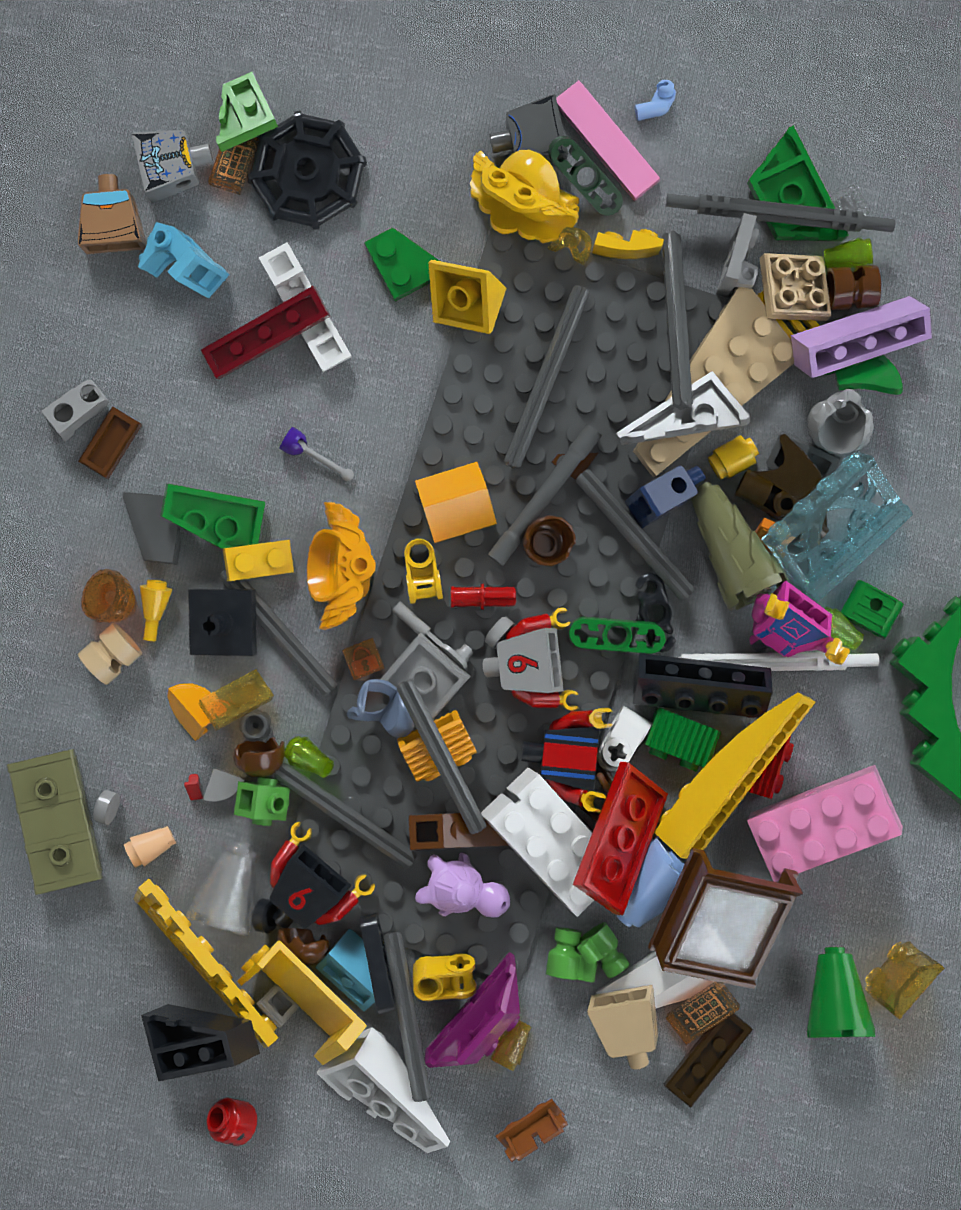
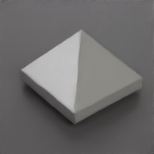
[257,984,299,1028]

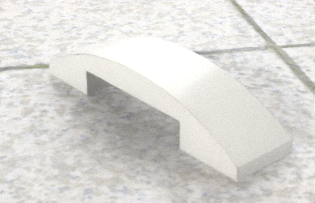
[259,242,352,373]

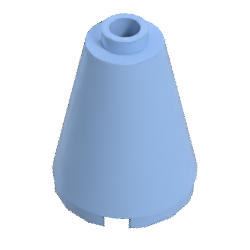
[616,836,687,928]

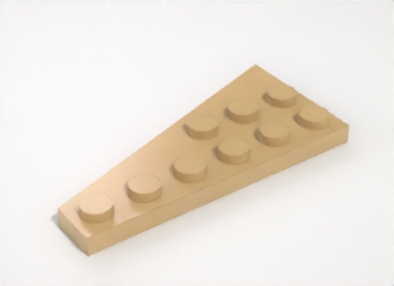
[633,287,794,477]

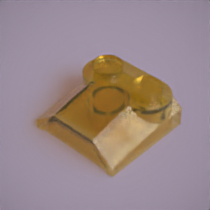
[865,941,945,1020]

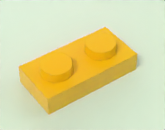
[223,540,294,581]

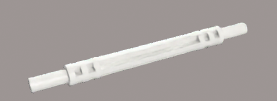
[678,651,879,671]

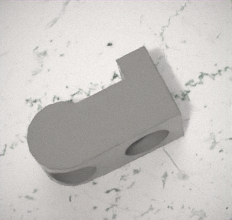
[41,380,109,442]

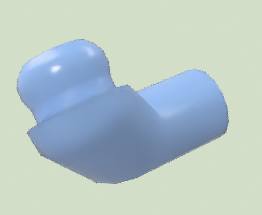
[634,80,676,121]

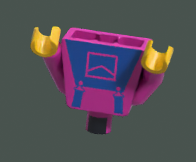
[749,581,850,665]

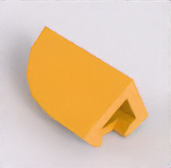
[167,683,227,741]

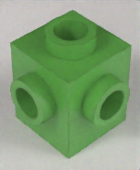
[234,777,290,826]

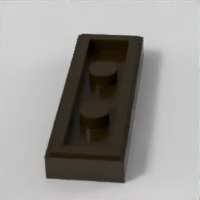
[663,1010,753,1108]

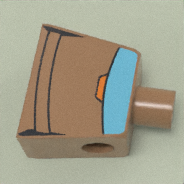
[78,174,147,254]

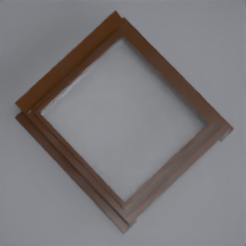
[648,848,803,989]

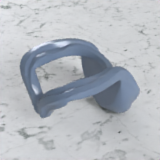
[347,679,415,738]

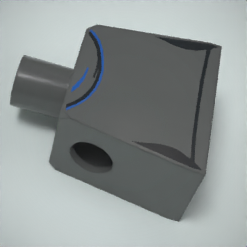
[489,94,568,166]

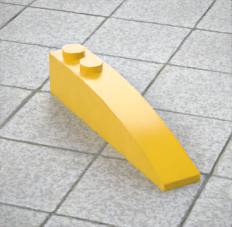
[654,692,816,859]

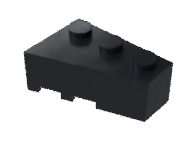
[141,1004,260,1082]

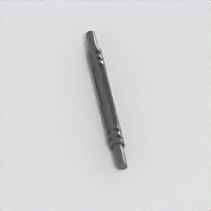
[665,193,895,232]

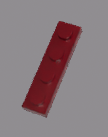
[201,286,331,380]

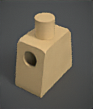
[587,985,658,1069]

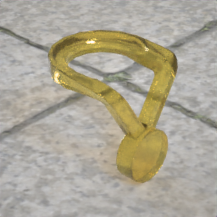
[547,227,592,265]

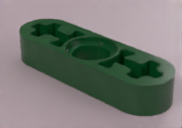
[548,136,623,216]

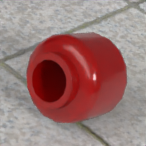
[207,1097,257,1146]

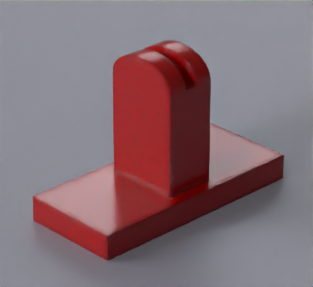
[184,774,204,801]

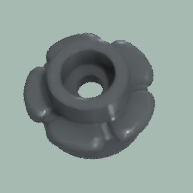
[239,709,271,742]

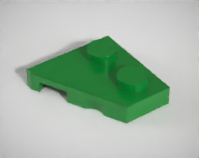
[364,228,440,302]

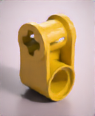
[404,539,443,604]
[413,953,477,1001]

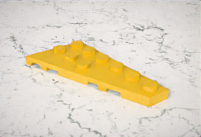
[133,879,278,1048]

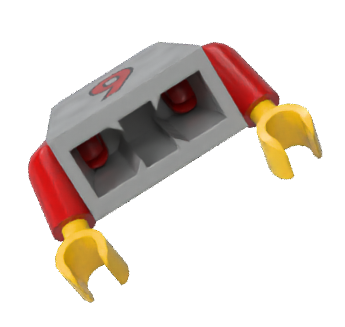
[483,608,579,711]

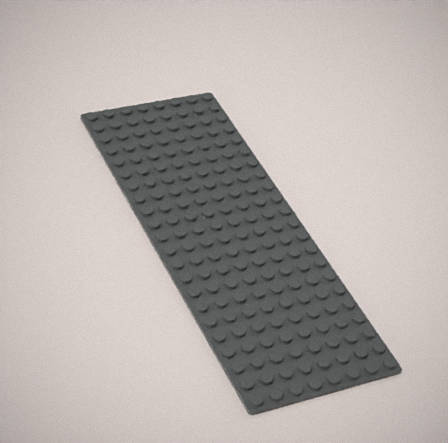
[272,227,730,983]

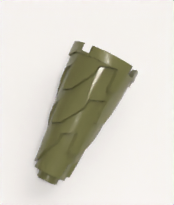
[691,482,789,611]

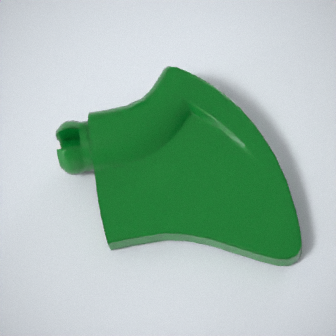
[825,355,903,395]

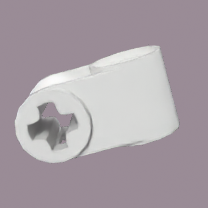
[597,706,652,771]

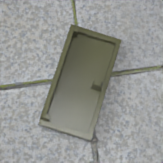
[7,749,103,895]

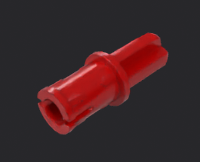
[451,584,516,610]

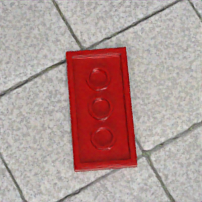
[572,762,668,915]

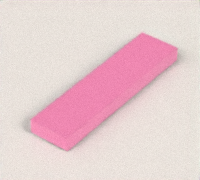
[556,80,660,201]

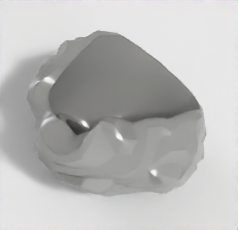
[807,389,874,457]

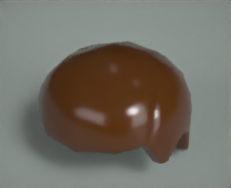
[523,515,576,567]
[233,737,285,777]
[278,928,329,966]

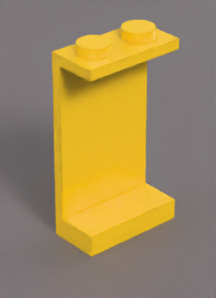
[237,940,367,1065]

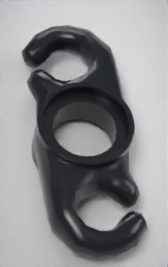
[635,573,676,653]

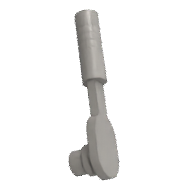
[392,602,473,670]

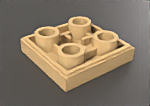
[760,253,831,321]

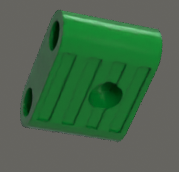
[839,580,904,639]

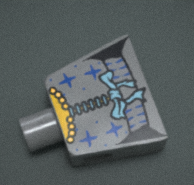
[132,130,214,203]

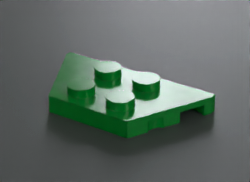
[747,125,849,241]

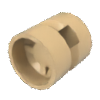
[78,623,142,685]

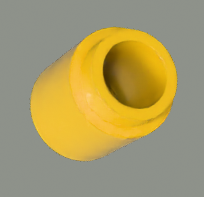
[707,435,759,480]

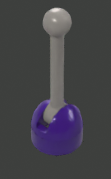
[279,427,354,481]

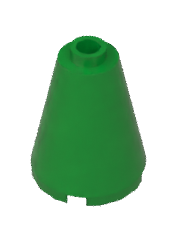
[806,947,875,1038]

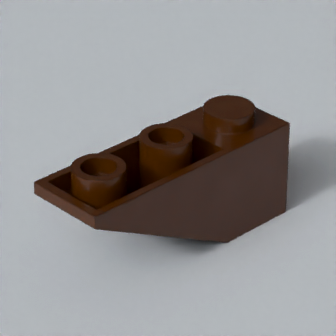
[409,813,509,850]

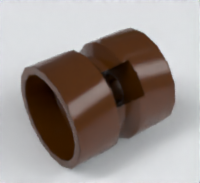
[826,265,881,310]

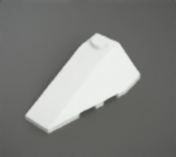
[595,917,741,1008]
[317,1027,450,1153]

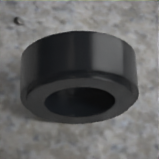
[252,898,279,934]

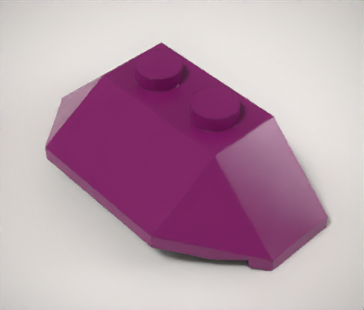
[424,952,520,1068]

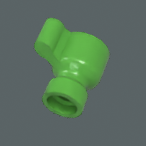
[577,922,630,978]
[545,927,597,982]

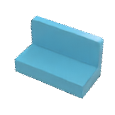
[315,929,375,1012]

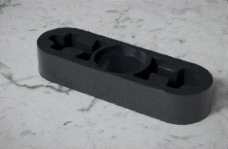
[360,913,396,1014]

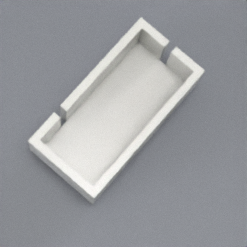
[481,768,594,917]

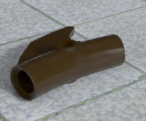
[735,434,829,549]

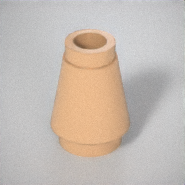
[124,826,176,868]

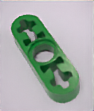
[569,617,666,654]

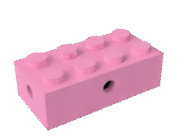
[747,765,903,882]

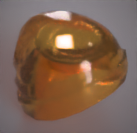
[81,569,137,623]

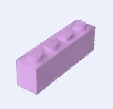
[791,296,932,378]

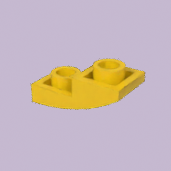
[592,229,664,259]

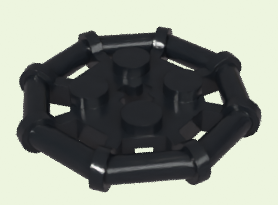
[247,110,367,230]

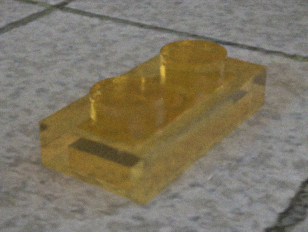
[199,669,274,731]

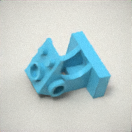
[138,222,230,299]

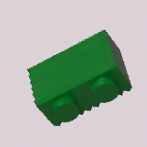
[642,707,721,772]

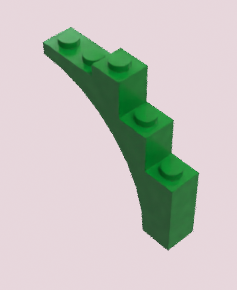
[889,596,961,805]

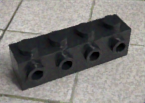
[633,653,773,718]

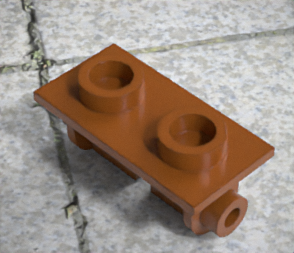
[496,1099,568,1162]

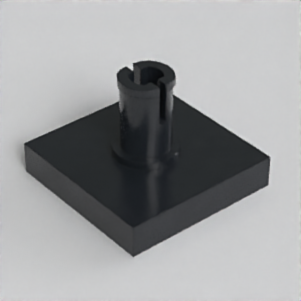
[188,589,257,656]

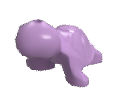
[415,853,510,918]

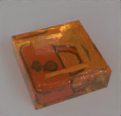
[342,638,385,681]

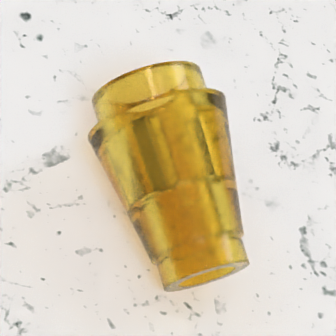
[490,1020,532,1072]

